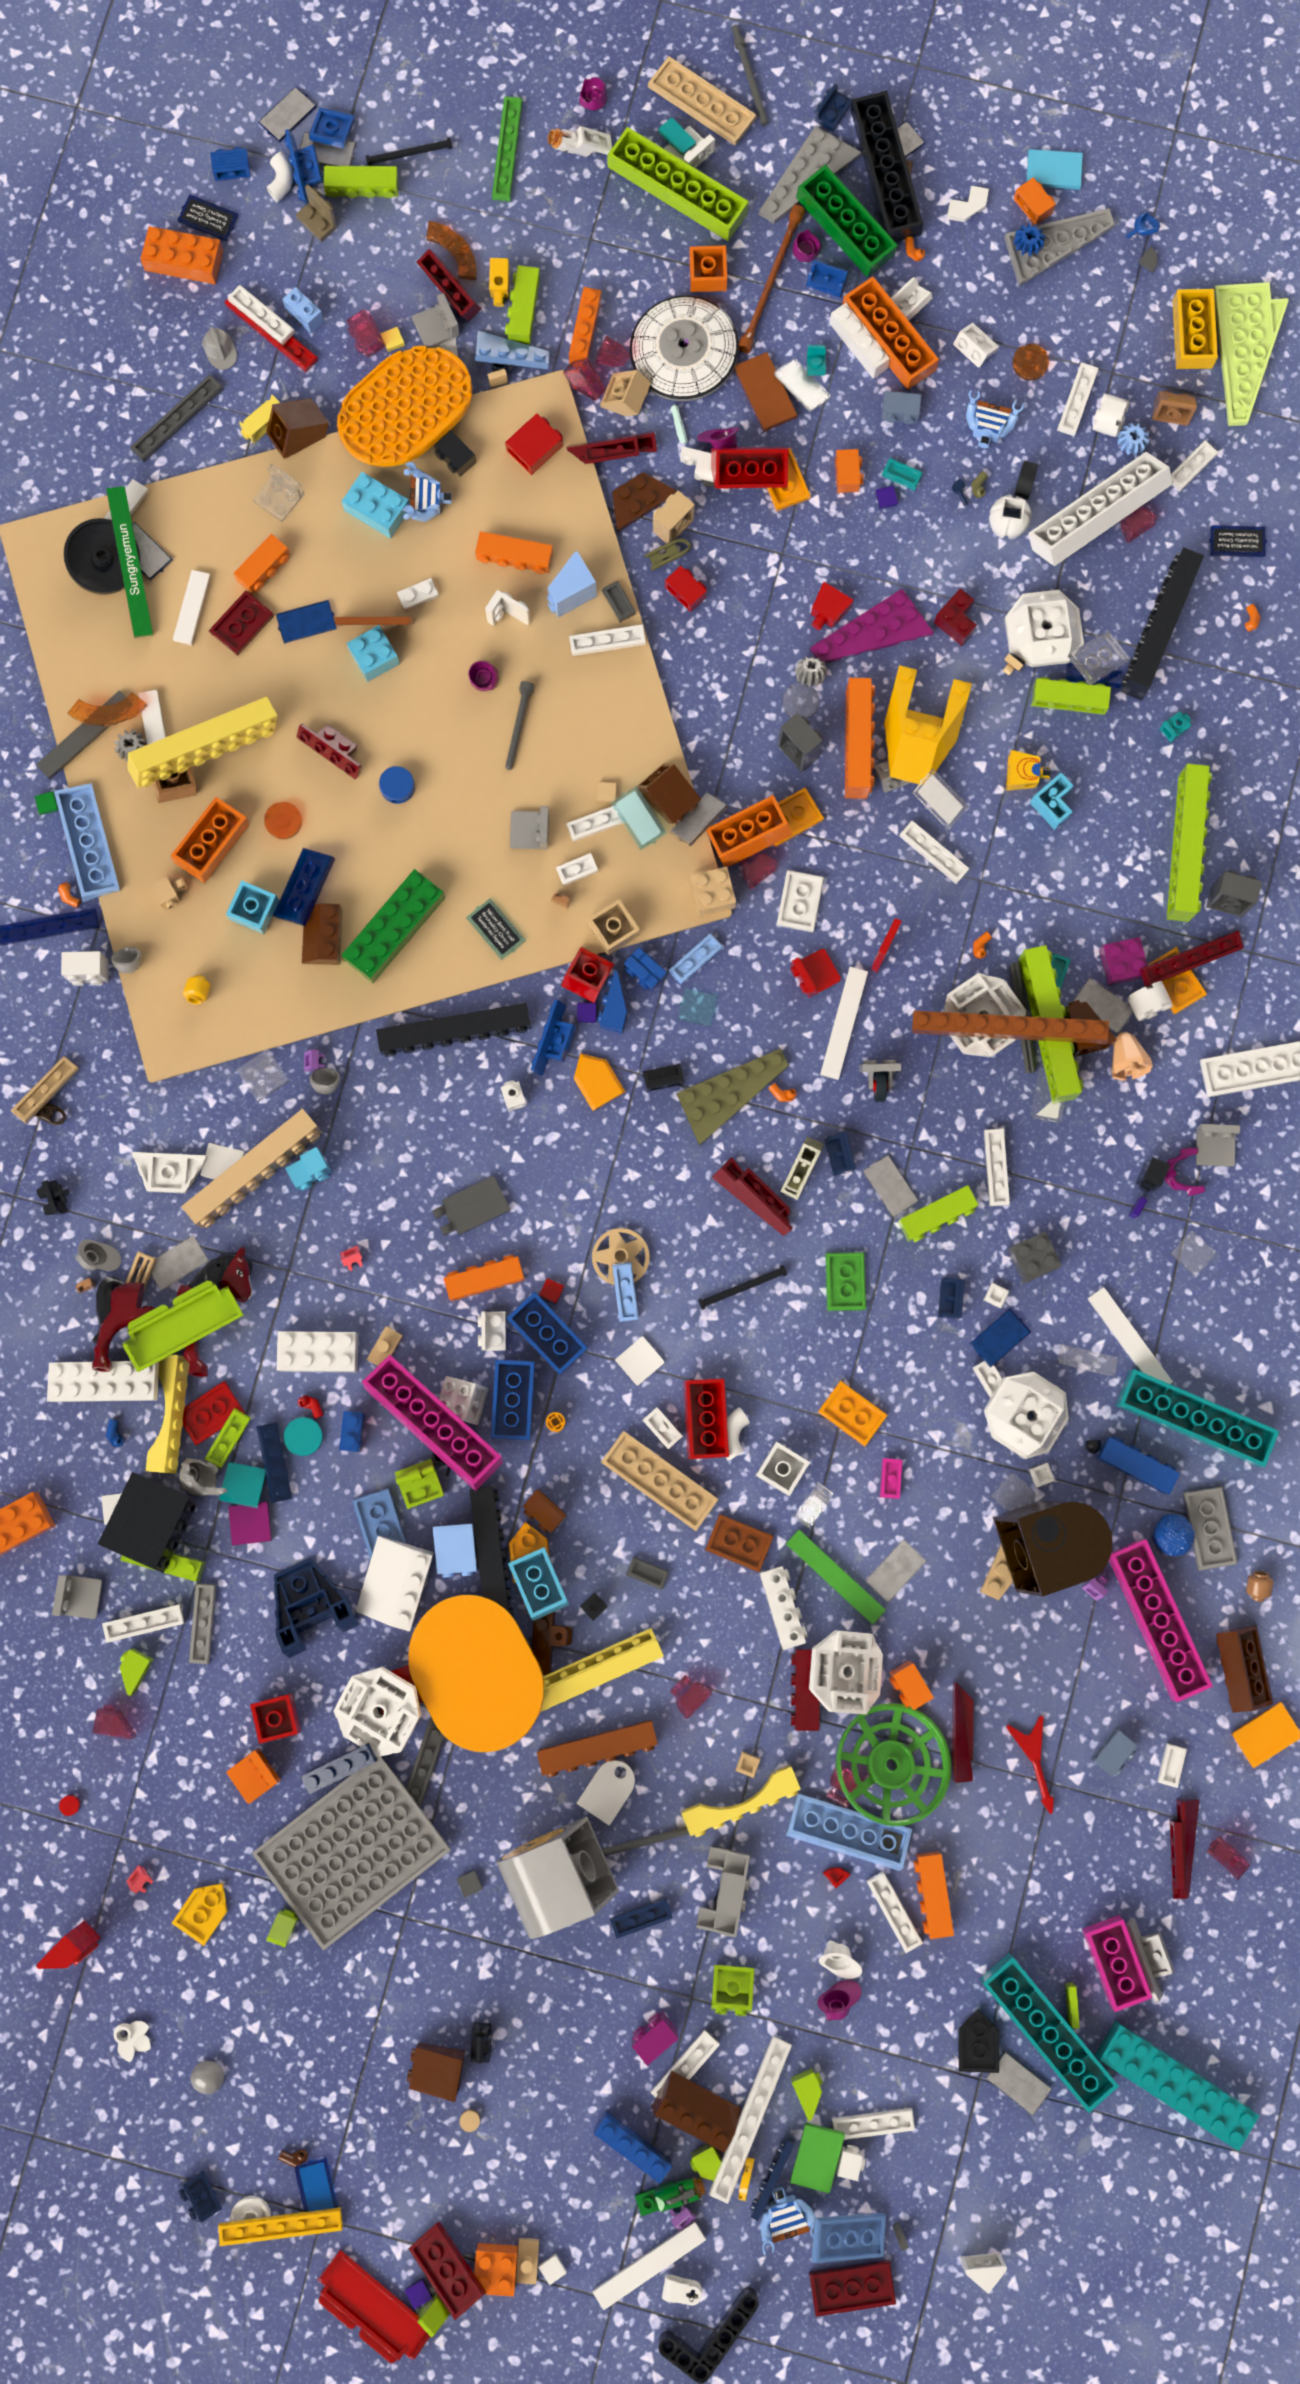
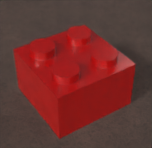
[250,1693,301,1744]

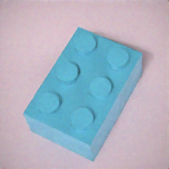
[341,472,410,539]
[508,1547,569,1621]

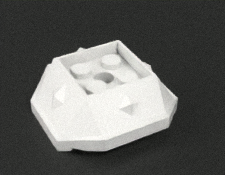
[1004,590,1084,667]
[943,973,1026,1057]
[984,1372,1069,1459]
[809,1630,883,1715]
[334,1667,421,1757]

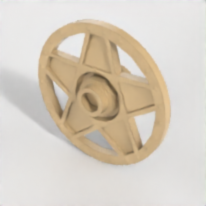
[592,1228,650,1285]

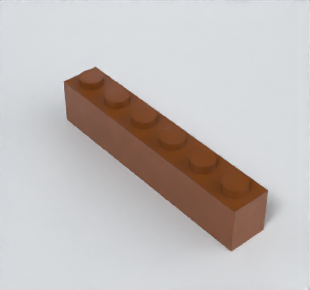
[537,1719,658,1778]

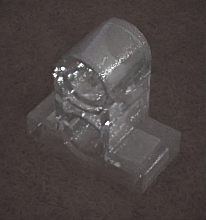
[793,1482,833,1529]

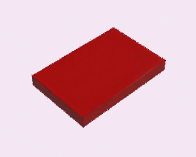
[183,1381,246,1446]

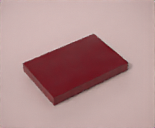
[209,590,274,656]

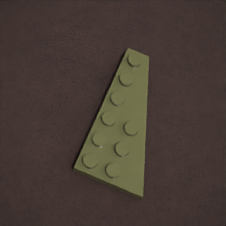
[676,1048,789,1146]

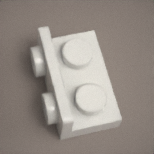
[953,323,999,368]
[478,1311,506,1351]

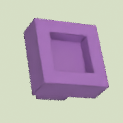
[304,1049,325,1072]
[1082,1575,1108,1601]
[670,2205,697,2230]

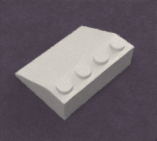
[356,1536,435,1632]

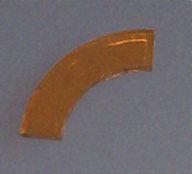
[426,221,477,280]
[67,693,148,726]

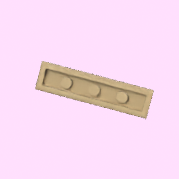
[11,1056,79,1124]

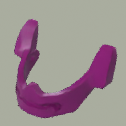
[1165,1148,1205,1196]

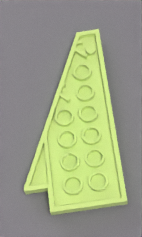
[1214,282,1288,426]

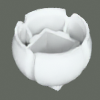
[989,495,1032,539]

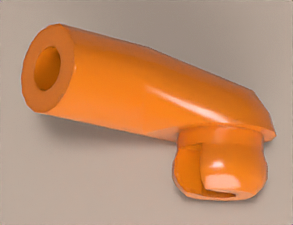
[905,237,925,261]
[1245,604,1261,632]
[58,882,81,908]
[973,932,992,959]
[768,1083,797,1102]

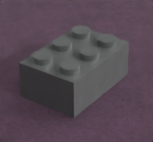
[777,713,823,772]
[1206,871,1262,917]

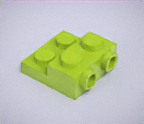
[711,1965,754,2016]

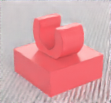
[340,1245,362,1271]
[126,1865,153,1894]

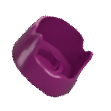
[579,77,608,111]
[792,229,821,262]
[468,661,499,691]

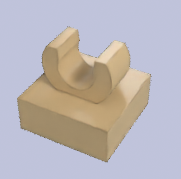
[1003,654,1024,676]

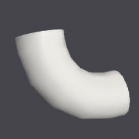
[266,152,294,203]
[726,1407,750,1461]

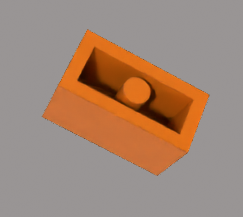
[1013,177,1056,225]
[835,449,863,493]

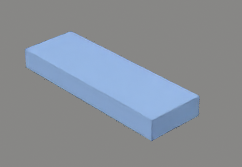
[669,933,723,985]
[612,1262,639,1322]

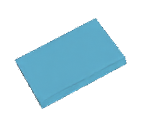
[1026,149,1083,190]

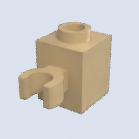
[150,876,188,909]

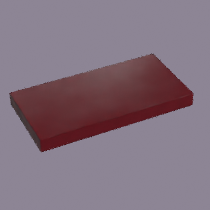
[408,2221,486,2320]
[809,2260,896,2317]

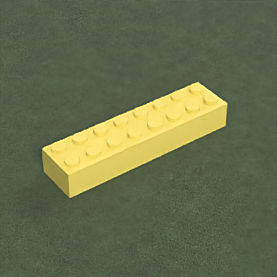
[128,696,277,788]

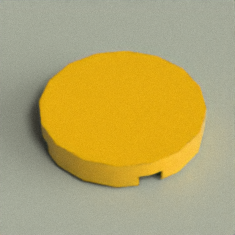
[738,2157,755,2202]

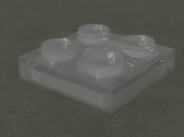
[236,1049,290,1102]

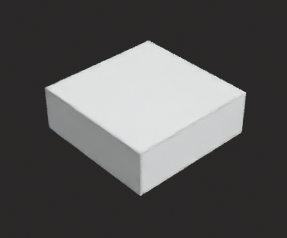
[983,1282,1009,1309]
[1029,1463,1055,1488]
[538,2253,567,2285]

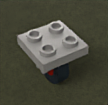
[859,1060,901,1102]

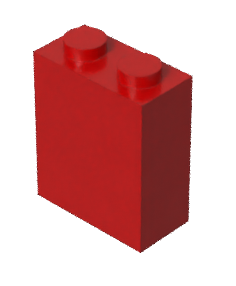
[505,413,563,475]

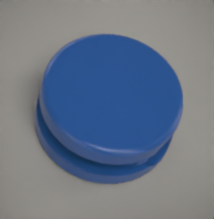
[379,766,415,804]

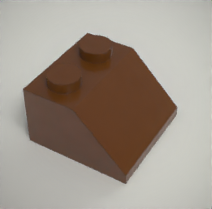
[522,1489,568,1533]

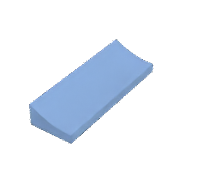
[54,783,120,902]
[785,1794,912,1871]

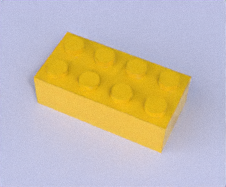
[1172,289,1218,369]

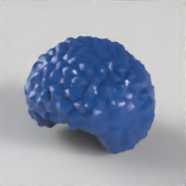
[1153,1514,1195,1557]

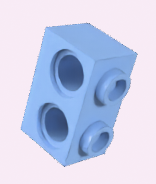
[283,287,324,334]

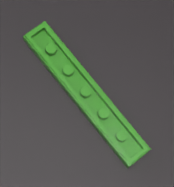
[492,96,522,201]
[786,1529,886,1625]

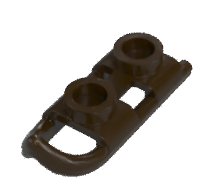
[27,1092,67,1125]

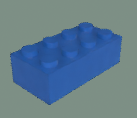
[506,1291,588,1376]
[491,1360,535,1441]

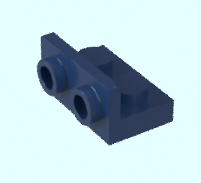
[814,84,852,132]
[178,2171,222,2223]

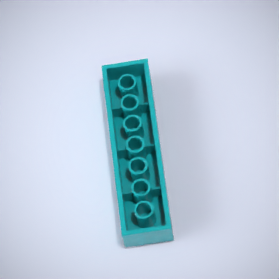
[1115,1369,1279,1468]
[979,1953,1119,2113]
[1095,2020,1259,2152]

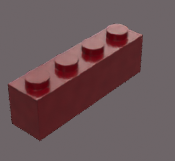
[416,249,482,321]
[791,1649,819,1731]

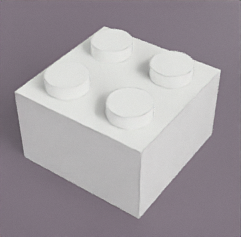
[61,951,109,986]
[755,1442,810,1496]

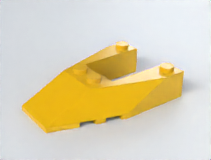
[884,665,972,785]

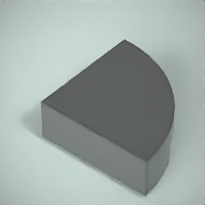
[1138,246,1157,273]
[892,2222,909,2251]

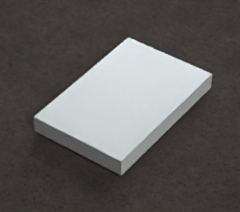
[776,870,824,932]

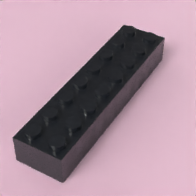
[851,91,923,242]
[1120,547,1204,701]

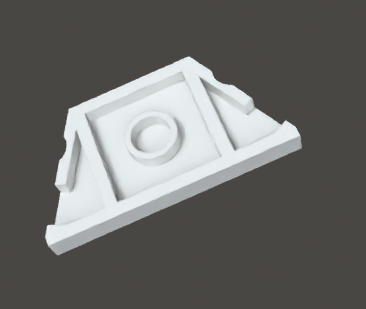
[132,1152,207,1194]

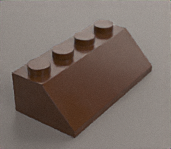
[1216,1625,1273,1713]
[651,2070,741,2153]

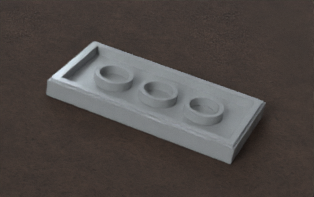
[1183,1486,1238,1571]

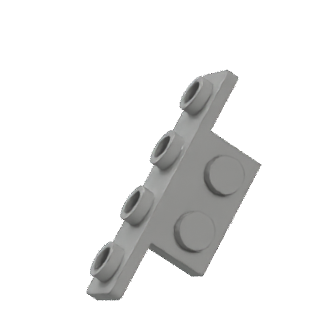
[1126,1918,1175,2002]

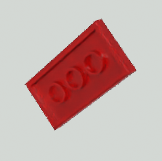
[871,918,902,972]

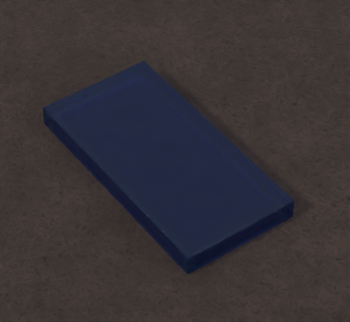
[273,848,335,927]

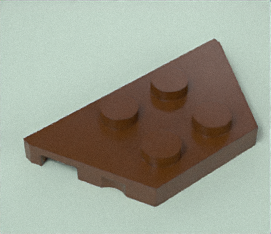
[612,472,677,532]

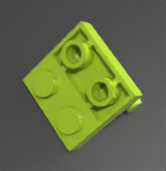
[394,1459,445,1509]

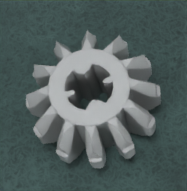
[795,656,827,688]
[114,729,147,762]

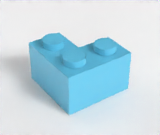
[1030,773,1074,830]
[285,1147,332,1191]

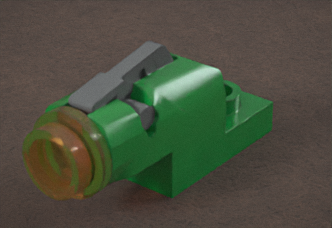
[635,2177,706,2217]

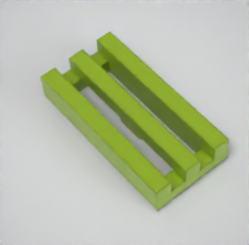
[1065,1982,1080,2029]

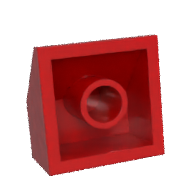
[561,947,614,1003]

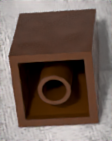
[266,398,329,458]
[636,763,701,824]
[1064,1000,1116,1057]
[406,2043,465,2102]

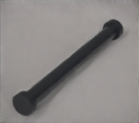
[366,137,452,166]
[698,1265,787,1310]

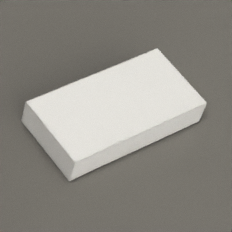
[1157,1743,1187,1788]

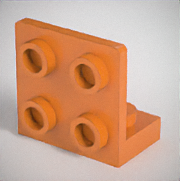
[226,1748,281,1804]

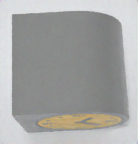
[496,1816,620,1939]

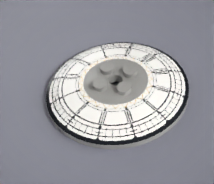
[630,295,739,401]

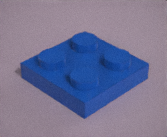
[309,107,355,148]

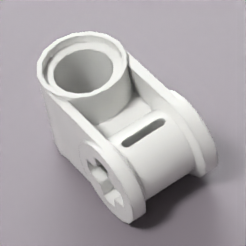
[662,2275,702,2306]

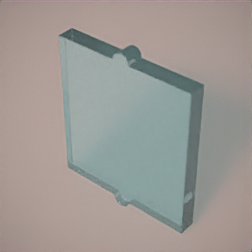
[678,989,717,1026]

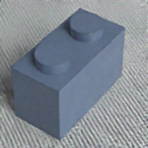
[881,391,921,424]
[1091,1729,1137,1777]

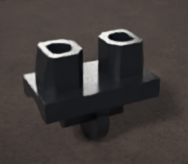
[36,1180,70,1215]

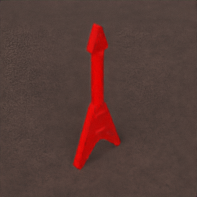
[1006,1716,1054,1814]

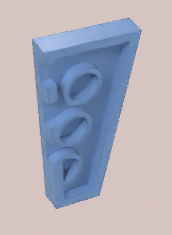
[475,331,550,369]

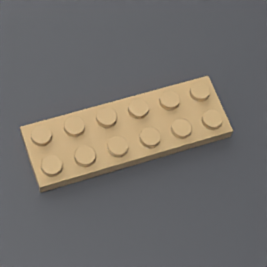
[648,56,756,146]
[601,1431,718,1531]

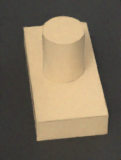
[366,1326,403,1366]
[516,2238,539,2284]

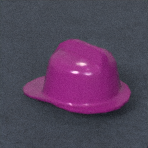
[697,427,739,448]
[817,1980,862,2021]

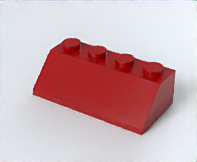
[711,447,789,489]
[683,1379,729,1460]
[36,1920,101,1969]

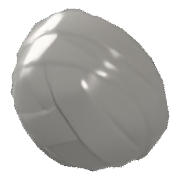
[111,947,142,973]
[310,1068,341,1095]
[190,2061,224,2094]

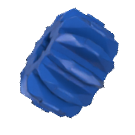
[1013,223,1045,257]

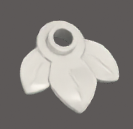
[114,2021,151,2062]

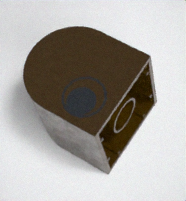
[993,1501,1113,1597]

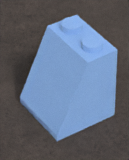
[546,551,597,618]
[433,1524,478,1578]

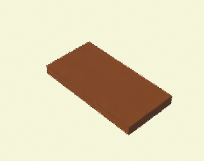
[734,352,797,432]
[335,617,414,625]

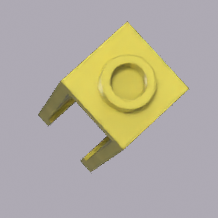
[239,395,280,444]

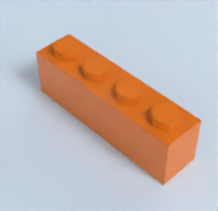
[569,287,602,368]
[475,531,553,574]
[443,1255,525,1302]
[913,1851,954,1939]

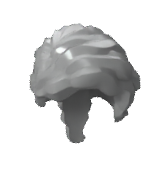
[179,1458,227,1496]

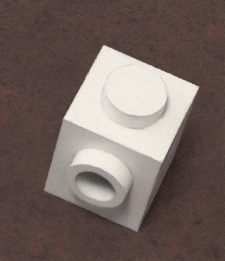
[501,1080,526,1112]
[836,2145,865,2181]

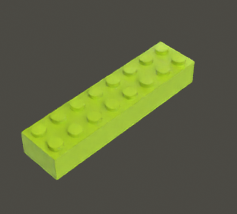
[607,127,749,241]
[1166,764,1212,922]
[1018,945,1083,1104]

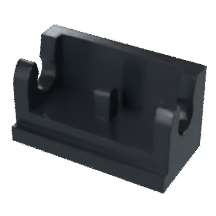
[643,1064,684,1092]

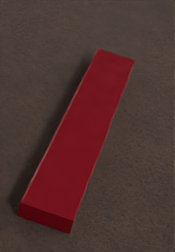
[1140,930,1244,987]

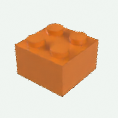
[689,246,727,292]
[888,1660,934,1710]
[474,2243,518,2297]

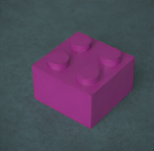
[1099,937,1147,986]
[632,2011,679,2066]

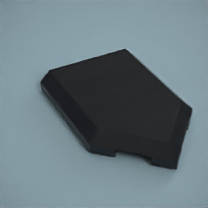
[958,2008,999,2073]

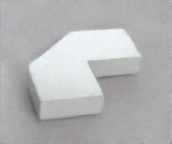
[947,186,989,222]

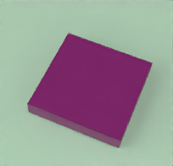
[228,1502,272,1546]

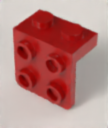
[790,949,841,998]

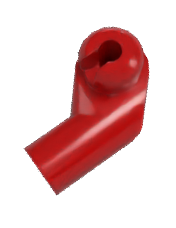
[298,1395,324,1419]

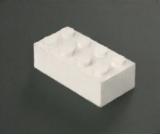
[277,1331,358,1372]

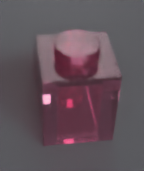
[563,358,606,401]
[92,1705,136,1740]
[1207,1836,1250,1880]

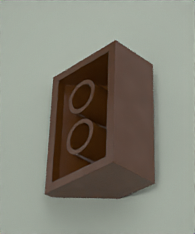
[302,903,343,965]

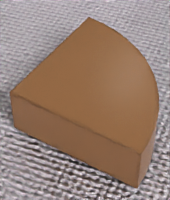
[551,893,570,909]
[75,1278,96,1293]

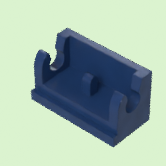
[824,1132,856,1176]
[938,1278,965,1319]

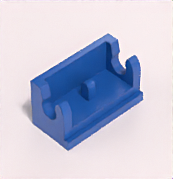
[806,260,848,298]

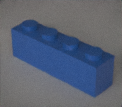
[1096,1436,1180,1495]
[594,2111,672,2184]

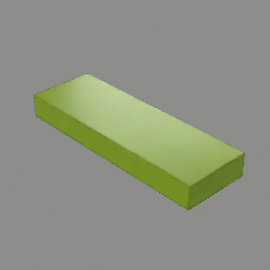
[204,1408,251,1468]

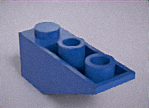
[597,970,627,1034]

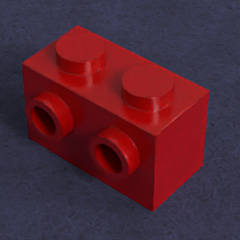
[665,565,707,613]

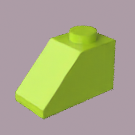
[120,1648,154,1696]
[266,1909,299,1947]
[791,2068,823,2121]
[689,2144,722,2181]
[418,2293,450,2338]

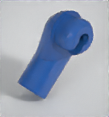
[106,1419,124,1447]

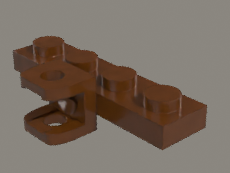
[532,1611,573,1675]

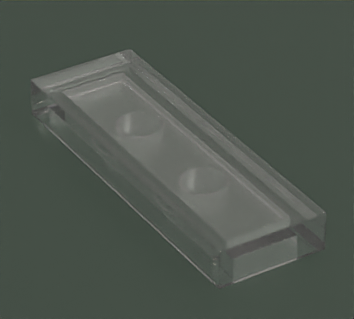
[1057,1344,1118,1377]

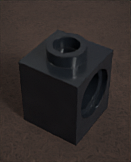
[580,1592,608,1621]

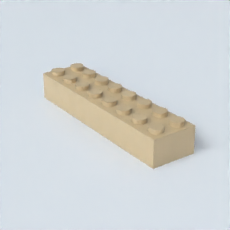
[181,1108,322,1229]

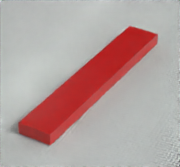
[224,299,318,373]

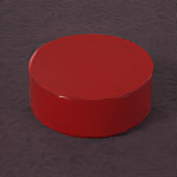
[59,1795,80,1816]

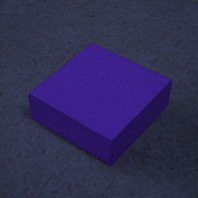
[875,486,898,509]
[577,1003,596,1023]
[1128,1197,1147,1218]
[405,2278,433,2310]

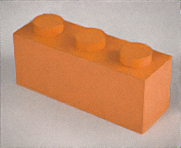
[233,534,290,595]

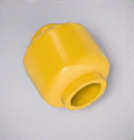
[183,975,211,1005]

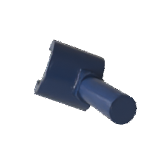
[952,479,968,506]

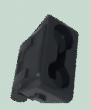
[470,2022,492,2064]

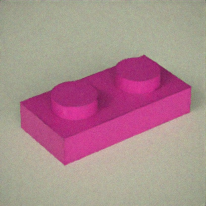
[880,1458,902,1499]

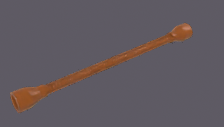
[739,205,806,354]

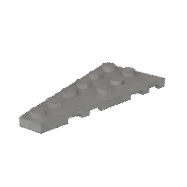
[759,126,861,224]
[1004,208,1115,286]

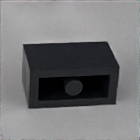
[434,430,476,477]
[1136,1157,1171,1192]

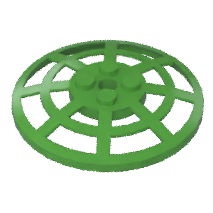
[836,1703,951,1826]

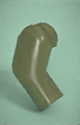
[971,471,988,498]

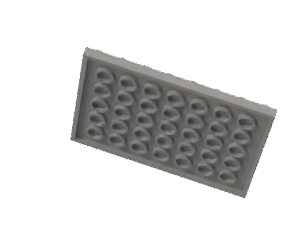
[252,1756,451,1951]

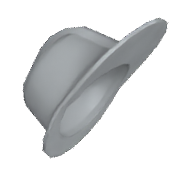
[202,327,237,370]
[75,1239,121,1271]

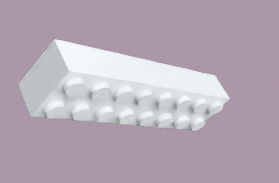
[1028,452,1172,566]

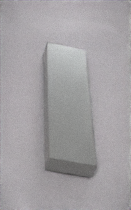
[189,1583,217,1664]

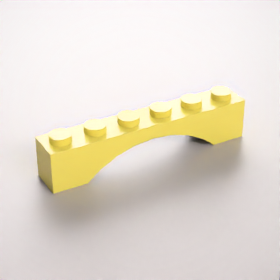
[146,1355,189,1474]
[681,1765,801,1837]

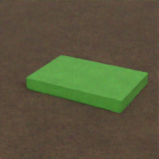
[825,1252,866,1311]
[790,2122,845,2194]

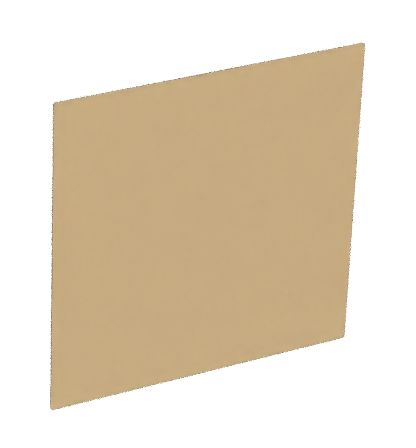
[0,370,732,1083]

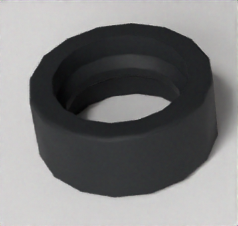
[1014,460,1038,499]

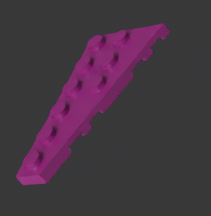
[810,589,934,663]

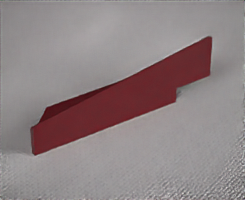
[566,431,657,464]
[712,1157,793,1236]
[952,1682,973,1783]
[1169,1799,1199,1899]

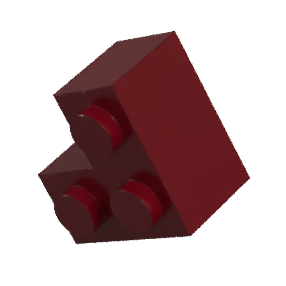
[934,588,977,646]

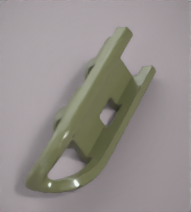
[644,539,691,571]

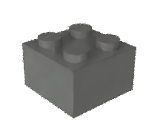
[1007,1232,1062,1284]

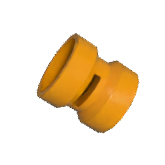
[546,1412,566,1432]

